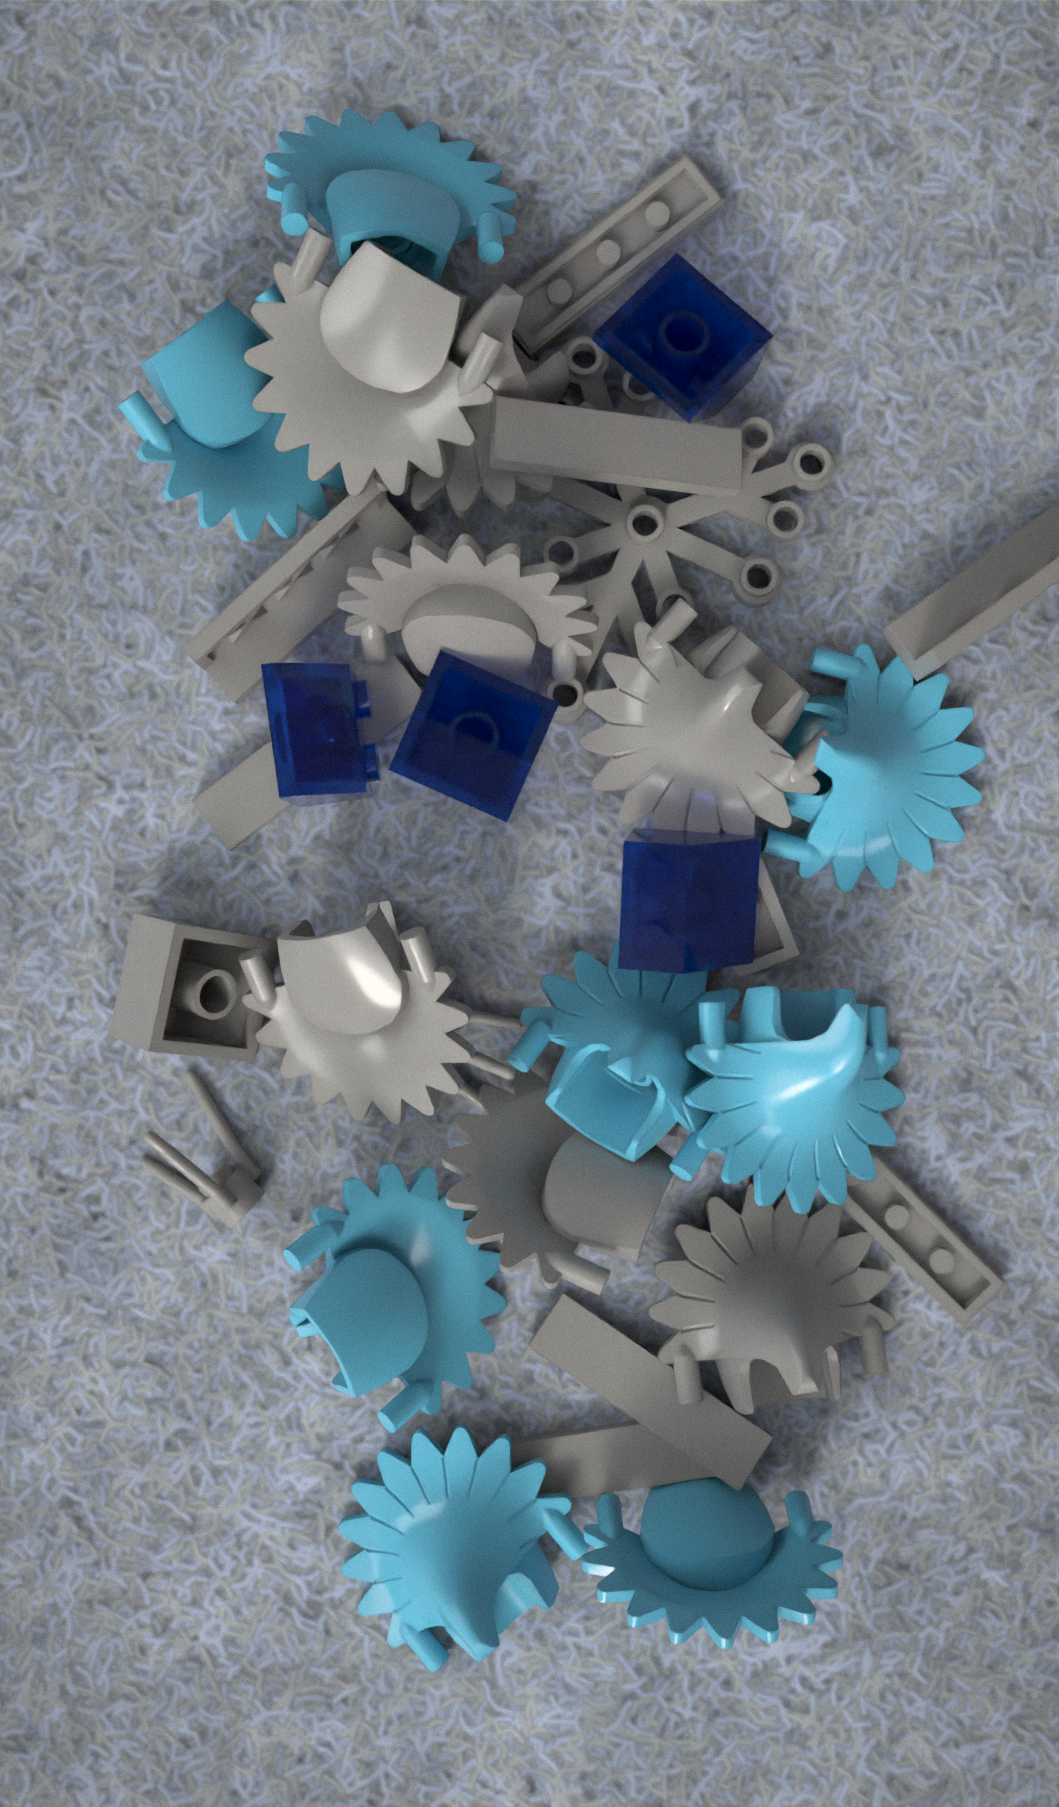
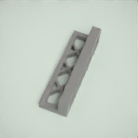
[181,477,419,705]
[880,502,1059,681]

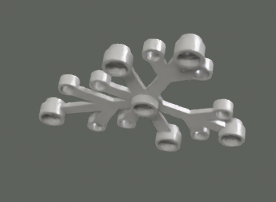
[515,335,836,723]

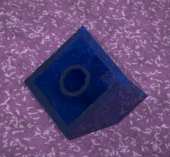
[592,253,774,424]
[388,650,560,822]
[261,663,382,808]
[618,828,762,974]

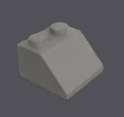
[109,912,278,1062]

